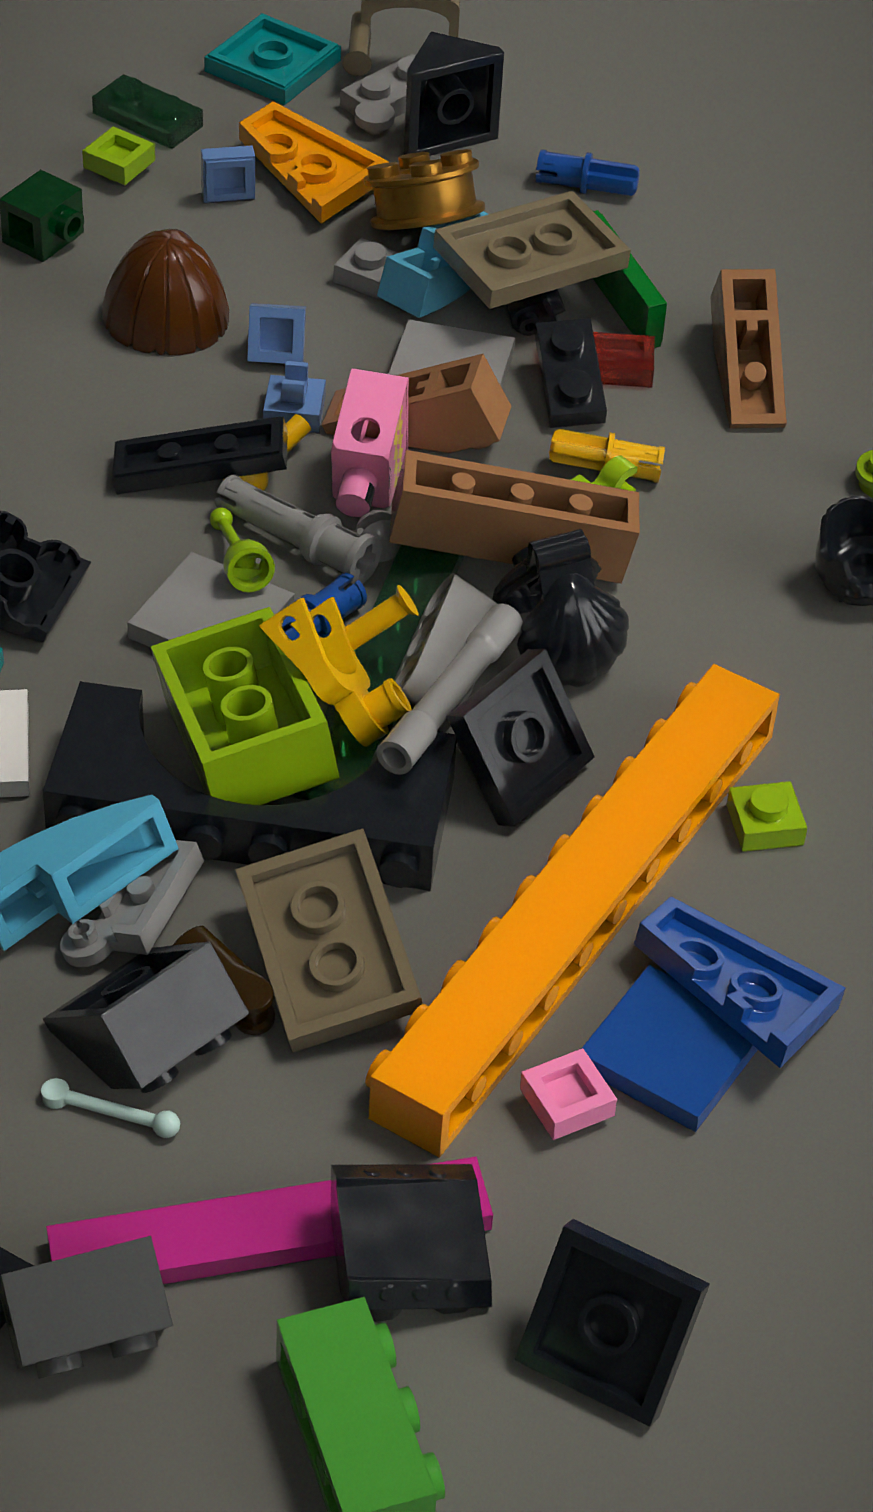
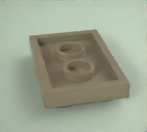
[433,191,631,309]
[235,828,423,1053]

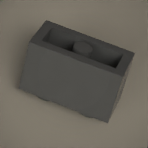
[0,1236,173,1379]

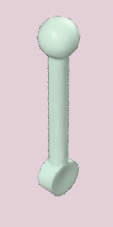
[41,1078,181,1138]

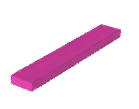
[46,1156,493,1284]

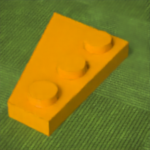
[239,101,389,224]

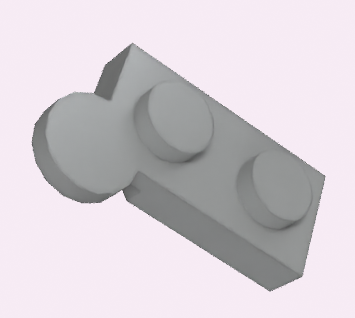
[340,54,416,134]
[60,840,204,967]

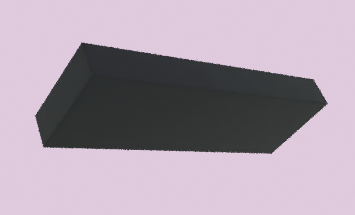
[112,416,288,494]

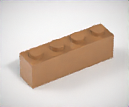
[389,450,640,584]

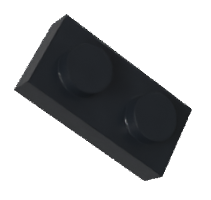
[535,318,607,428]

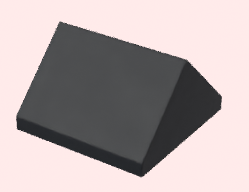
[404,32,504,156]

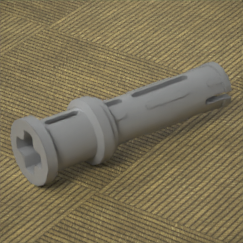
[215,475,382,584]

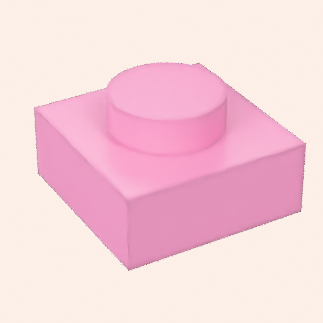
[520,1048,617,1140]

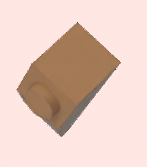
[710,269,787,428]
[322,354,511,453]

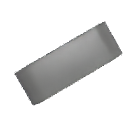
[394,573,498,733]

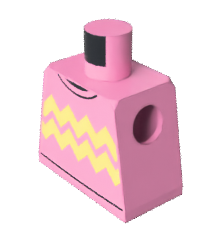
[331,368,409,517]

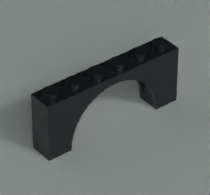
[43,681,457,891]

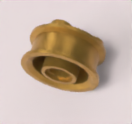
[364,149,485,230]

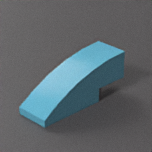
[377,211,488,318]
[0,794,179,951]

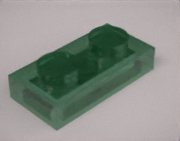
[92,74,203,149]

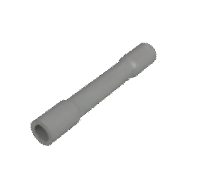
[377,603,523,774]

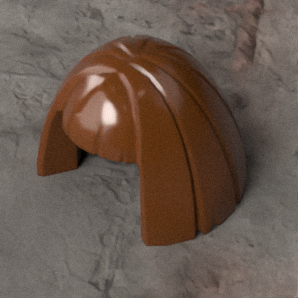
[102,229,229,355]

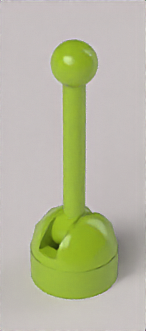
[210,507,275,592]

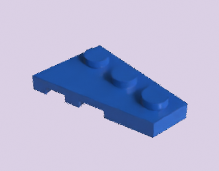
[634,897,846,1068]

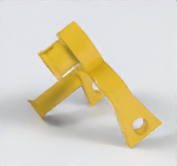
[259,584,419,747]

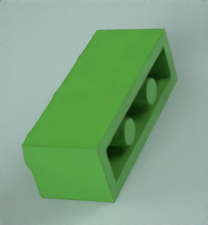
[276,1297,445,1512]

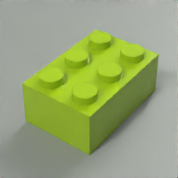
[150,607,340,805]

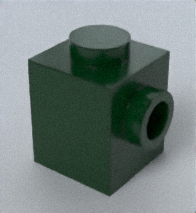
[0,169,84,262]

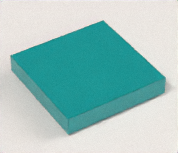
[204,13,341,105]

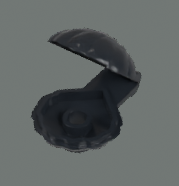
[492,529,629,687]

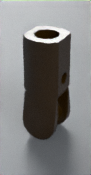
[173,925,275,1035]

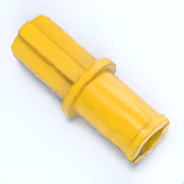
[549,429,665,483]

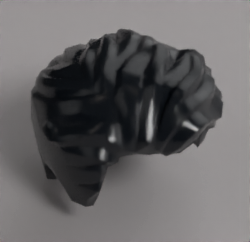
[815,495,873,606]

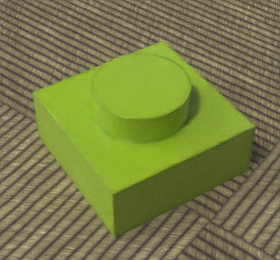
[82,126,155,185]
[726,781,807,852]

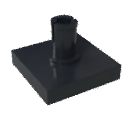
[446,649,595,826]
[514,1219,710,1427]

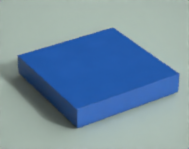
[581,965,758,1132]

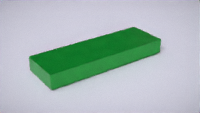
[593,210,667,350]

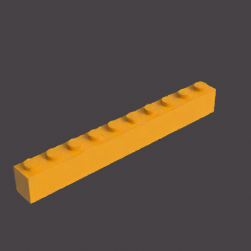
[365,664,780,1158]

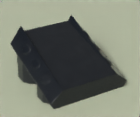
[0,511,91,642]
[331,1164,492,1322]

